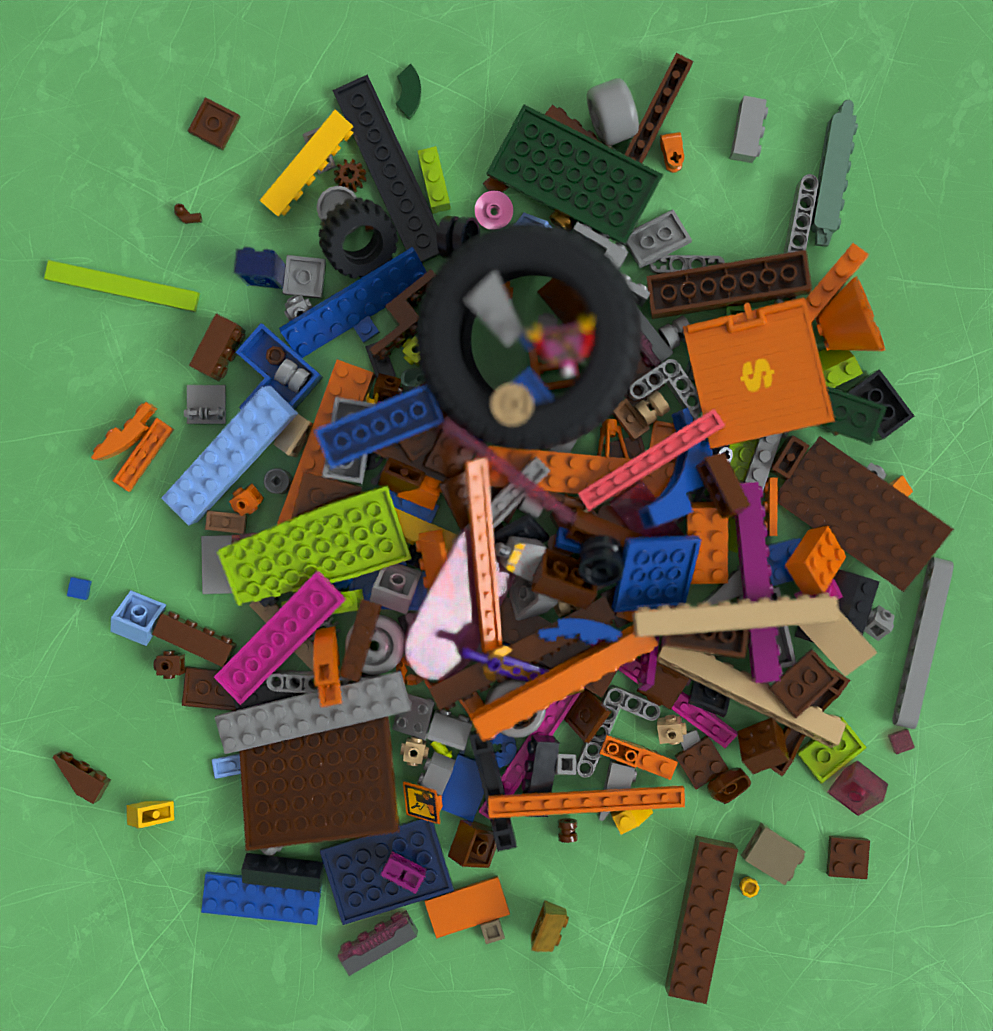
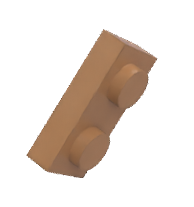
[612,398,650,441]
[205,511,247,534]

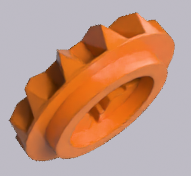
[396,655,427,685]

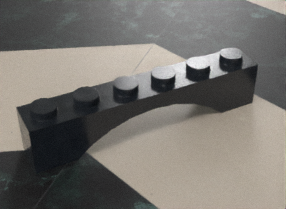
[469,730,517,852]

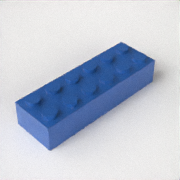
[315,385,444,468]

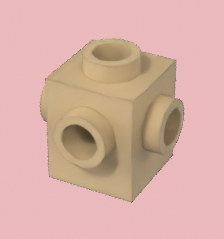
[657,715,687,745]
[400,736,429,766]

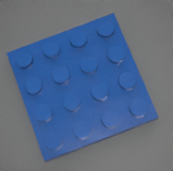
[612,536,702,612]

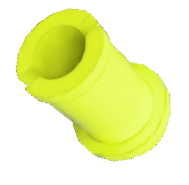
[430,741,453,758]

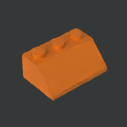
[416,529,454,599]

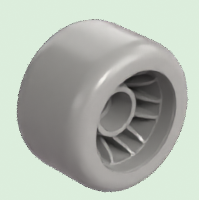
[587,78,639,146]
[345,614,406,675]
[485,677,546,738]

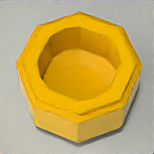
[739,876,760,898]

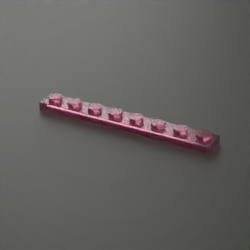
[442,417,577,524]

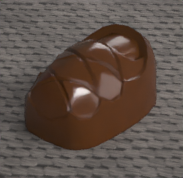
[707,767,751,804]

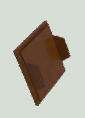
[636,661,689,710]

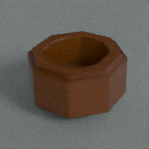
[266,346,286,366]

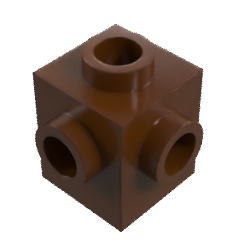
[373,373,403,402]
[154,650,185,679]

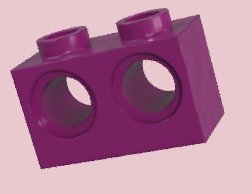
[381,851,427,894]

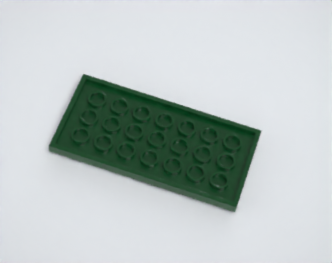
[486,104,663,246]

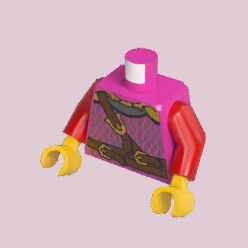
[527,316,593,376]

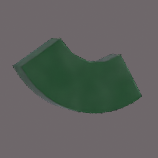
[396,64,421,120]

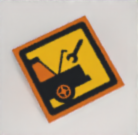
[403,781,443,824]

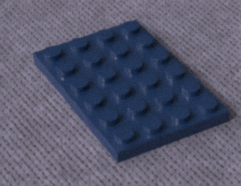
[320,818,454,925]

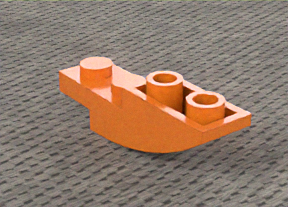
[91,402,158,461]
[314,626,342,707]
[599,735,678,780]

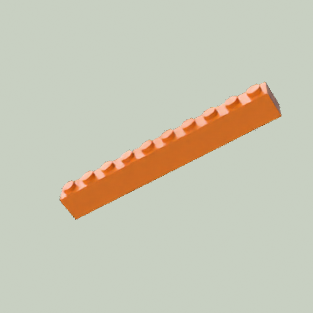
[469,625,659,741]

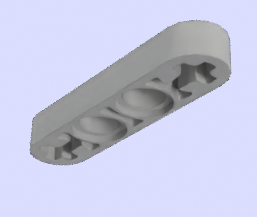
[649,255,725,274]

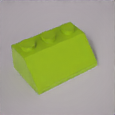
[818,349,863,388]

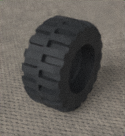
[318,198,398,279]

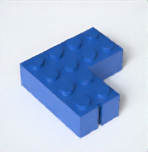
[236,323,324,410]

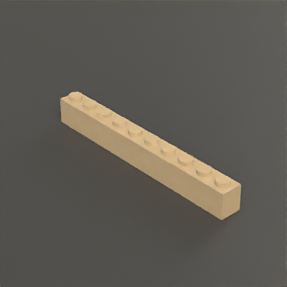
[632,593,840,637]
[657,645,846,748]

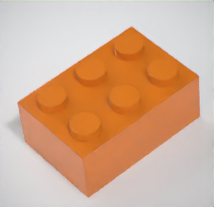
[785,526,846,595]

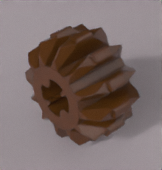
[334,159,367,193]

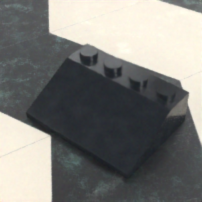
[794,569,880,643]

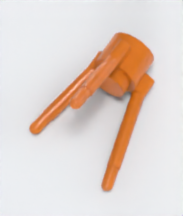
[597,419,629,459]

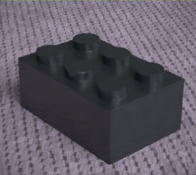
[846,369,915,441]

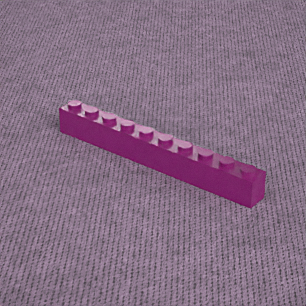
[734,482,782,683]

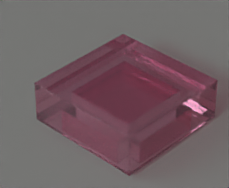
[888,729,915,754]

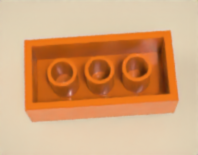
[686,502,728,584]

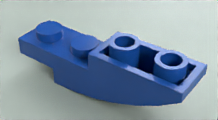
[539,618,621,644]

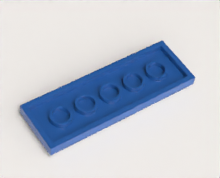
[201,872,322,925]

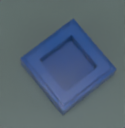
[67,577,92,600]

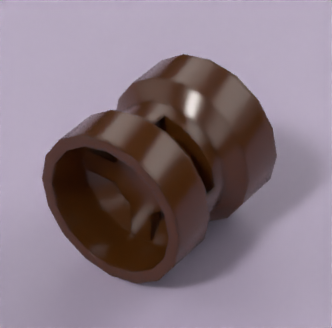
[558,818,578,843]

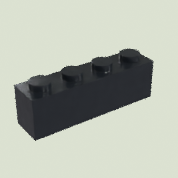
[522,735,560,817]
[241,853,323,893]

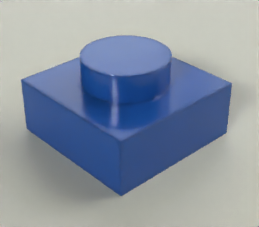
[353,316,380,343]

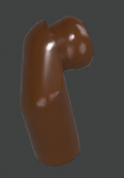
[174,203,202,224]

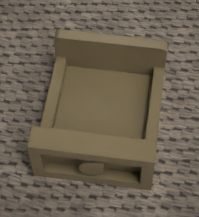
[741,822,805,885]

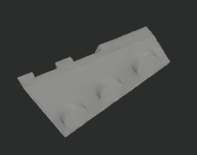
[465,271,524,347]

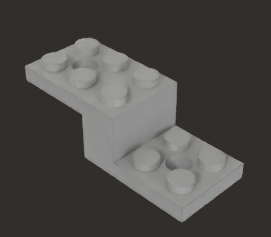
[573,222,650,307]

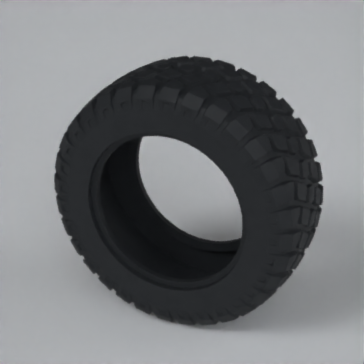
[416,223,642,450]

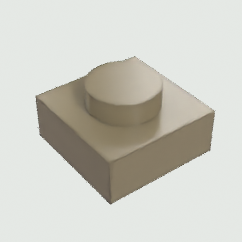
[480,918,505,944]

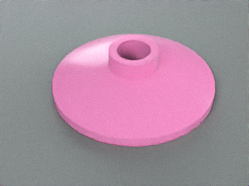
[475,191,513,230]

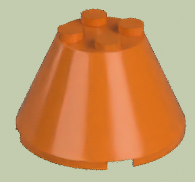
[816,276,885,352]

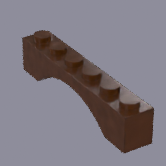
[770,667,851,777]

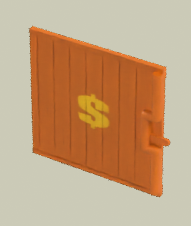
[683,298,834,449]

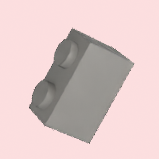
[417,752,456,796]

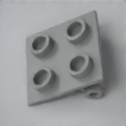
[184,385,226,424]
[392,693,435,740]

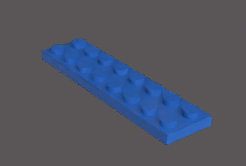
[279,247,427,358]

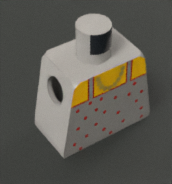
[494,536,546,581]

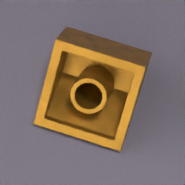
[530,900,569,952]

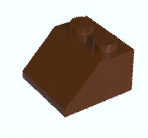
[448,820,496,868]

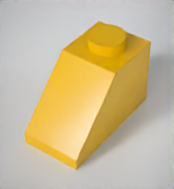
[127,801,174,828]
[610,809,653,835]

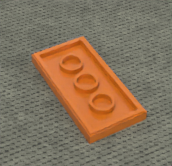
[424,876,510,938]

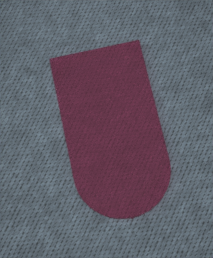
[404,527,517,680]

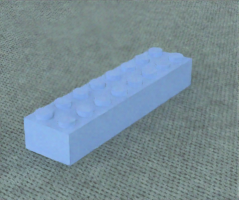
[162,386,298,526]

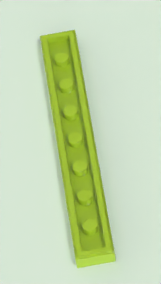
[44,260,200,312]

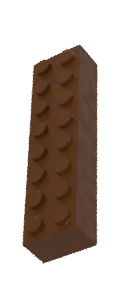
[646,250,812,319]
[665,836,738,1004]

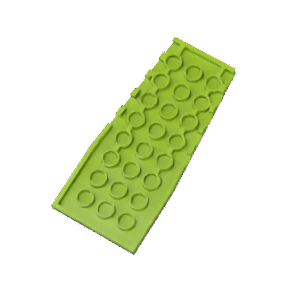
[218,485,411,606]

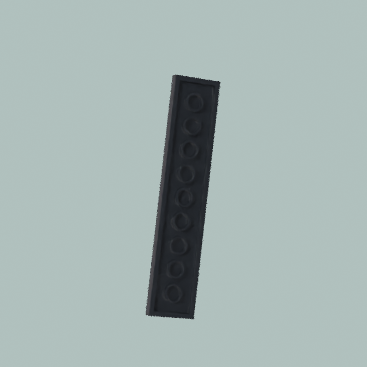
[332,74,440,263]

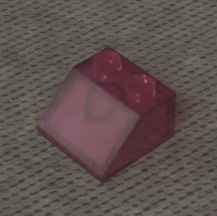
[827,760,888,816]

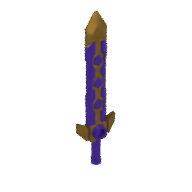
[461,646,584,696]

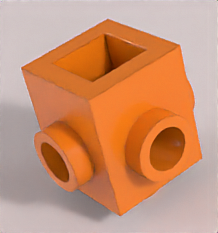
[229,483,264,516]

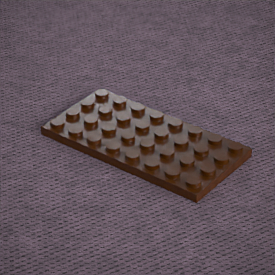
[778,436,954,592]

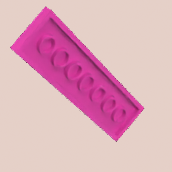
[214,571,346,705]

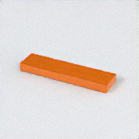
[113,418,174,492]

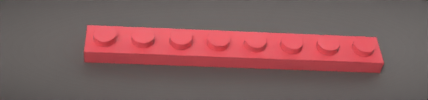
[578,409,725,511]

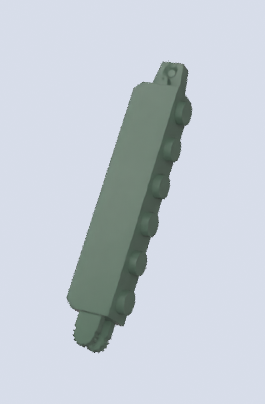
[810,99,858,247]

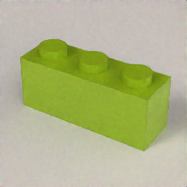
[418,146,451,214]

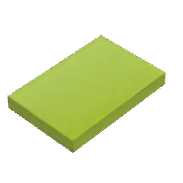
[797,717,867,784]

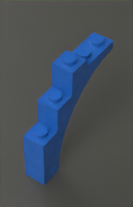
[638,408,713,529]

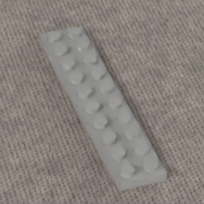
[215,671,411,754]

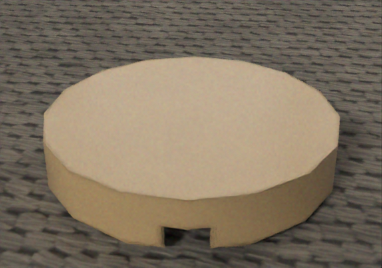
[491,383,533,425]

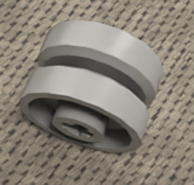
[317,186,359,235]

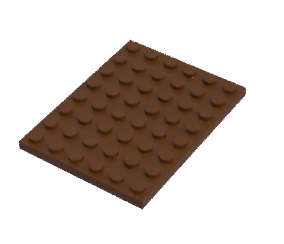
[239,716,400,851]

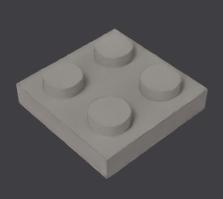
[283,255,326,299]

